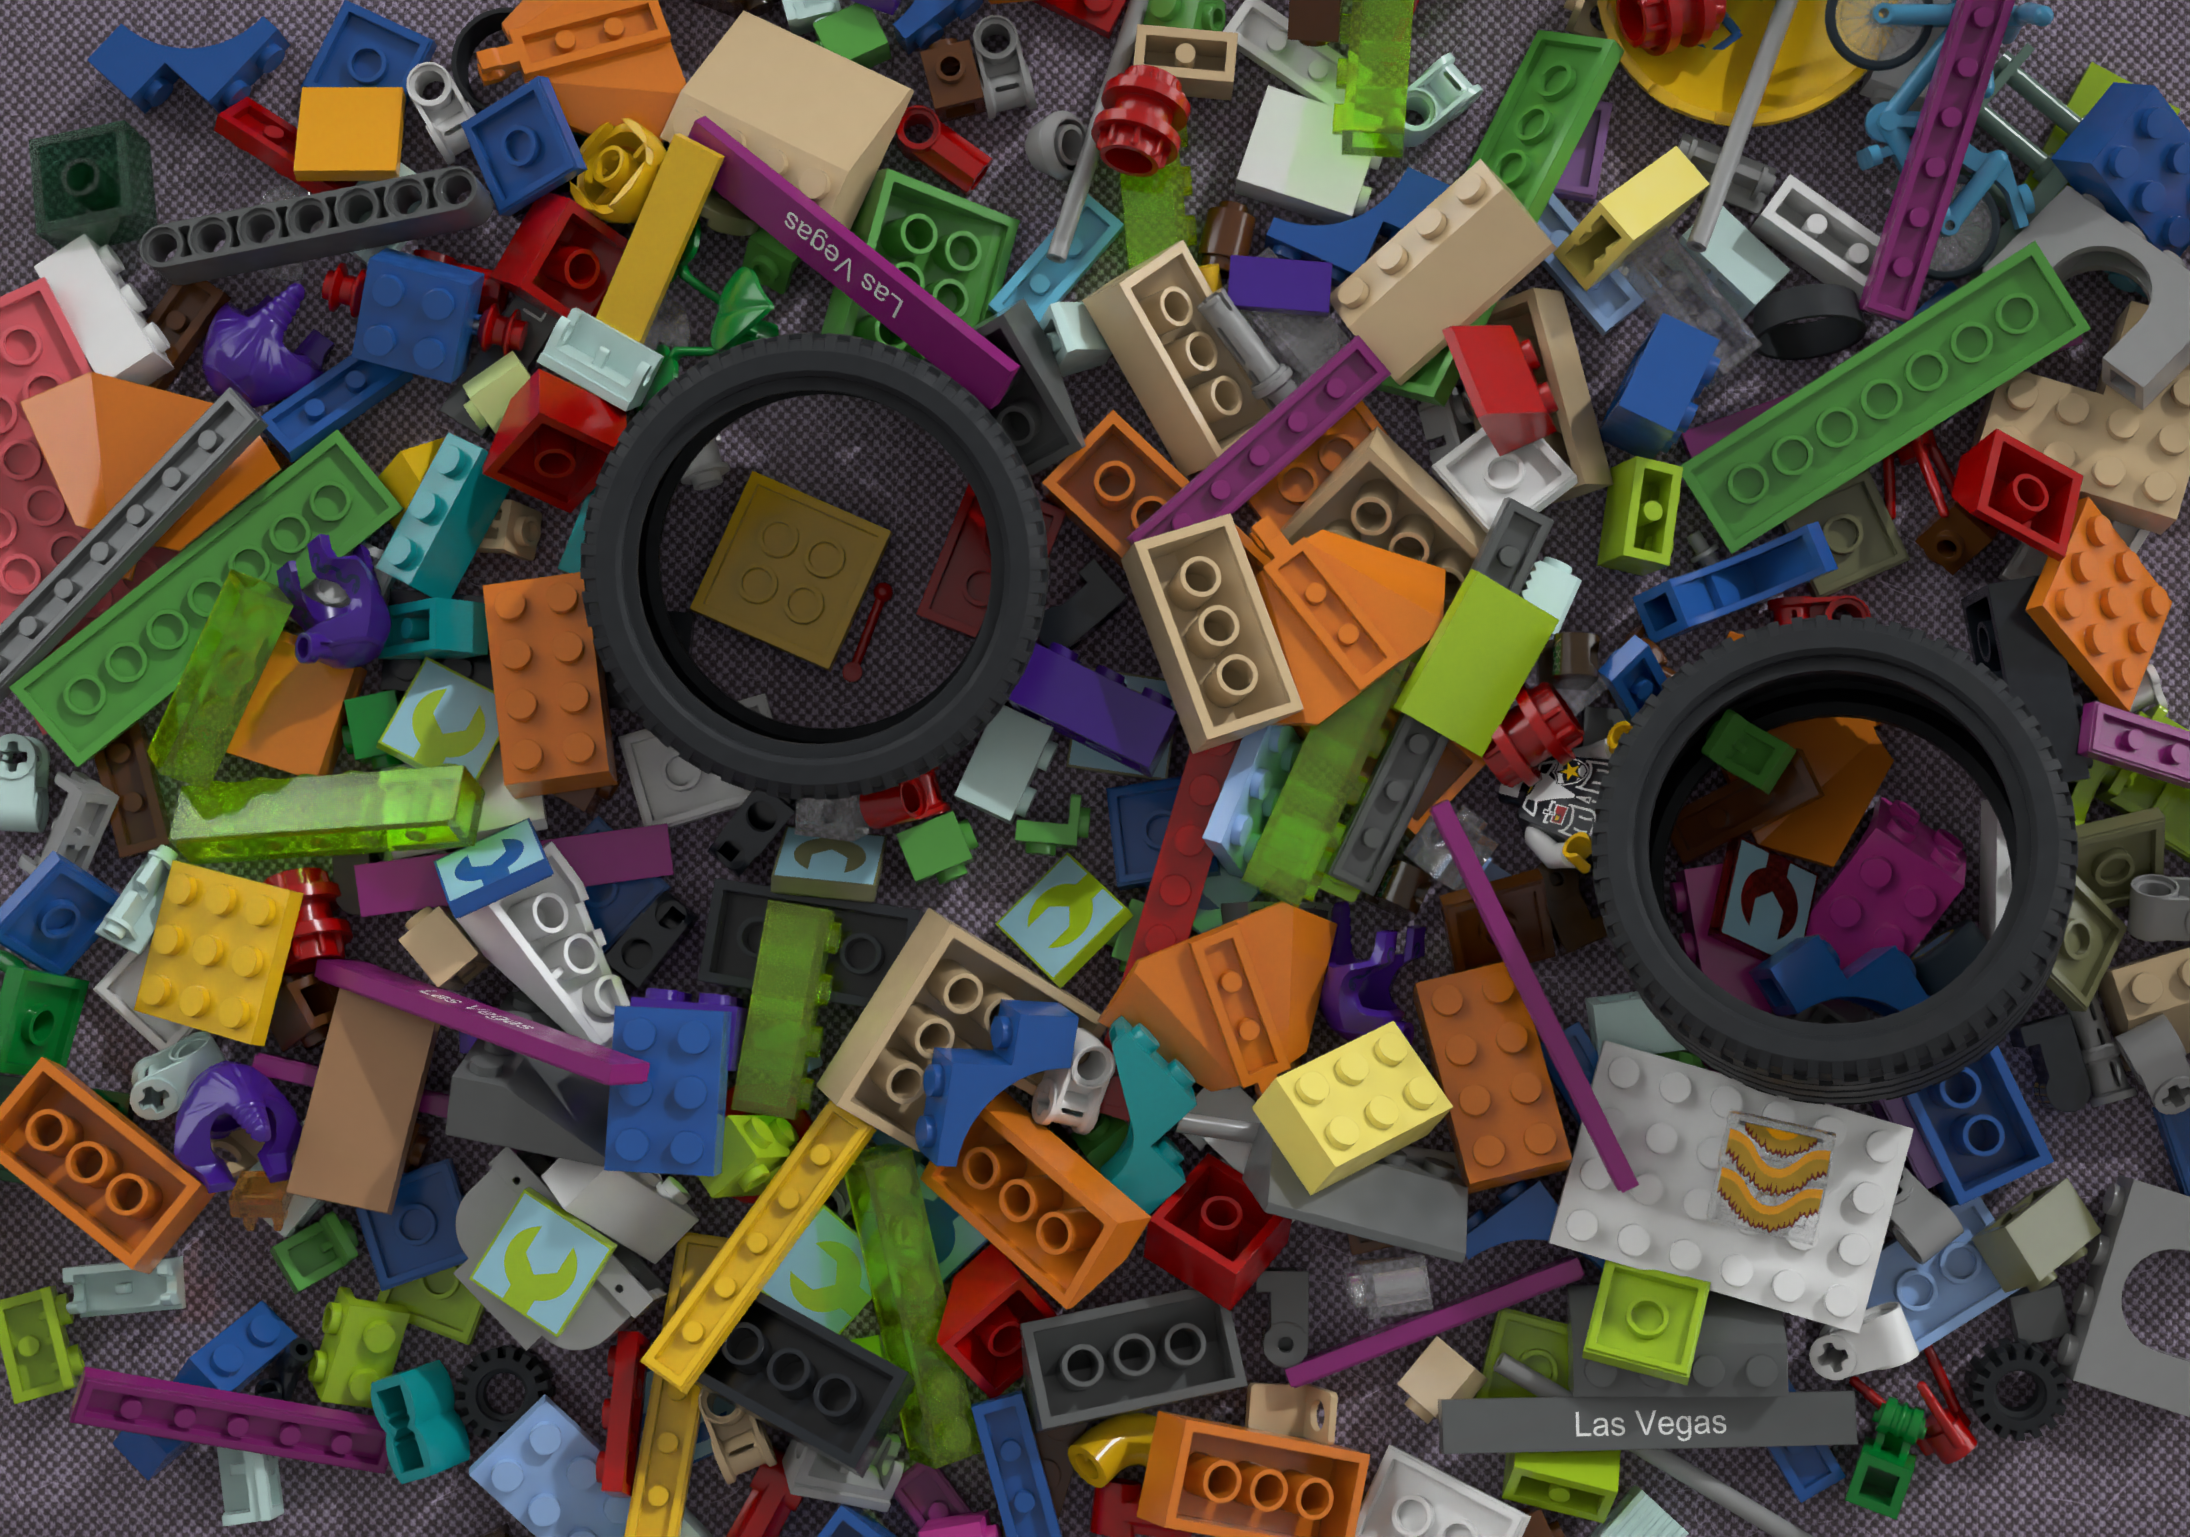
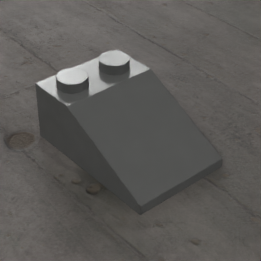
[923,298,1086,476]

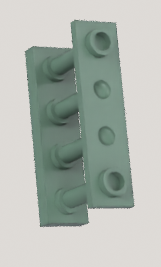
[1885,43,2086,279]

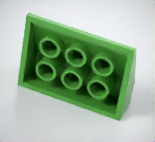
[821,168,1020,360]

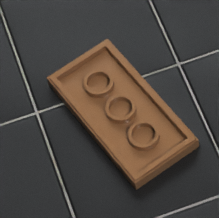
[286,988,440,1215]

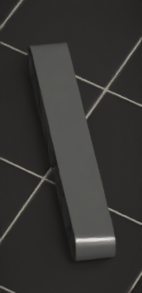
[139,166,494,285]

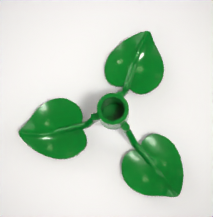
[634,217,779,415]

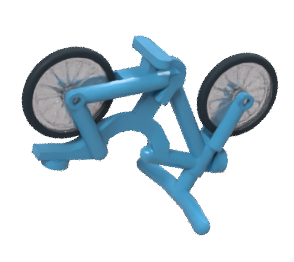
[1825,0,2054,281]

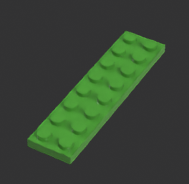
[1375,30,1625,407]
[1680,241,2091,554]
[9,429,404,768]

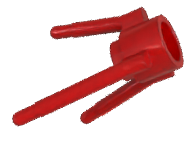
[1882,429,1955,520]
[1849,1345,1978,1465]

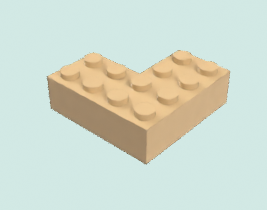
[1971,300,2190,535]
[816,908,1107,1152]

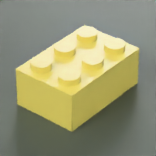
[1252,1021,1453,1195]

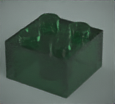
[28,120,158,250]

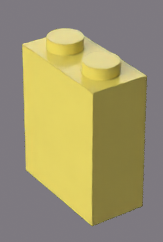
[1553,146,1710,291]

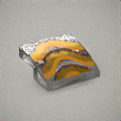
[1706,1109,1836,1246]

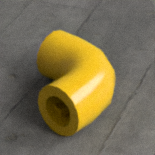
[1067,1412,1157,1488]

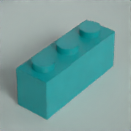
[375,432,511,599]

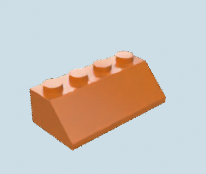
[920,1090,1151,1309]

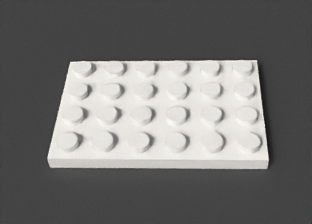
[1548,1040,1914,1334]

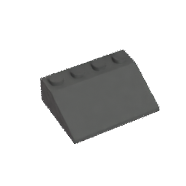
[445,991,610,1167]

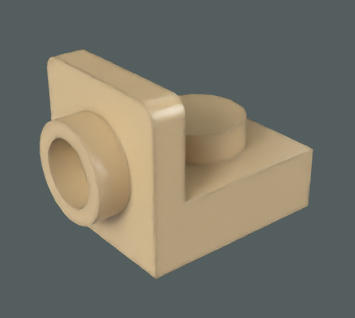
[476,499,542,561]

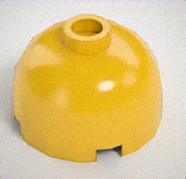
[570,118,667,224]

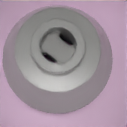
[1025,110,1087,180]

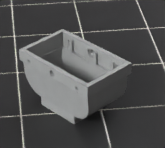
[453,1147,669,1351]

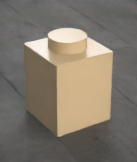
[1397,1336,1488,1424]

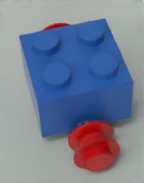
[322,248,528,384]

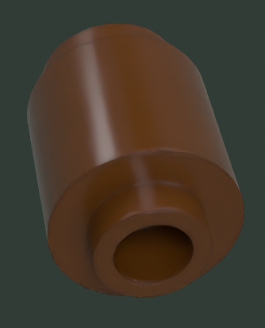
[1197,201,1256,280]

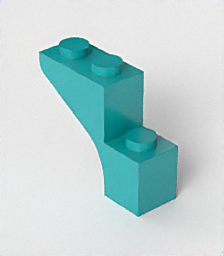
[1100,1015,1197,1215]

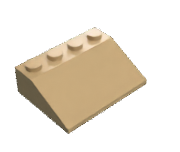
[660,10,914,230]
[1280,426,1487,681]

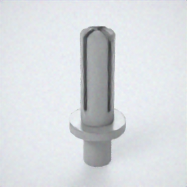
[1686,530,1720,568]

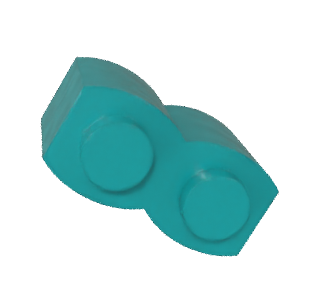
[371,1360,470,1484]

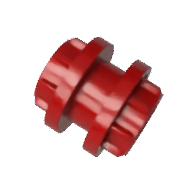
[1616,0,1726,56]
[1091,65,1191,177]
[1482,682,1585,788]
[262,867,353,975]

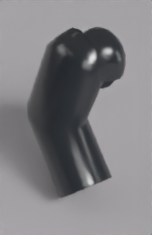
[255,1338,315,1401]

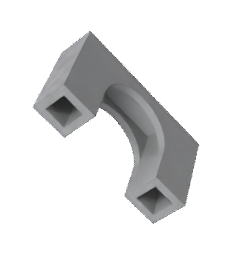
[1982,185,2190,411]
[2057,1175,2190,1417]

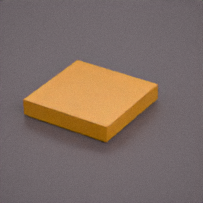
[293,87,406,181]

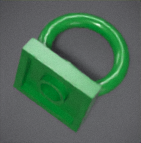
[0,949,90,1076]

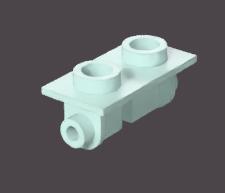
[95,844,178,955]

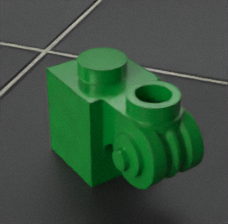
[1845,1396,1927,1520]

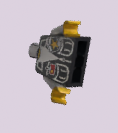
[1498,721,1632,874]

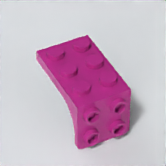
[1804,797,1967,1009]

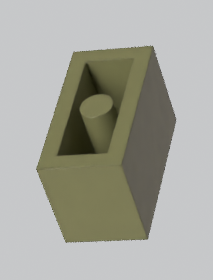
[1971,1178,2101,1293]

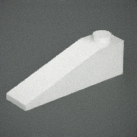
[453,841,630,1049]

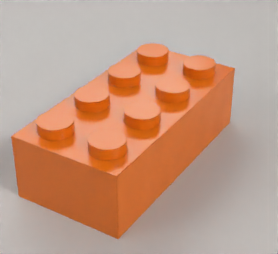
[483,572,618,799]
[1413,962,1572,1194]
[0,1057,217,1274]
[1136,1411,1370,1537]

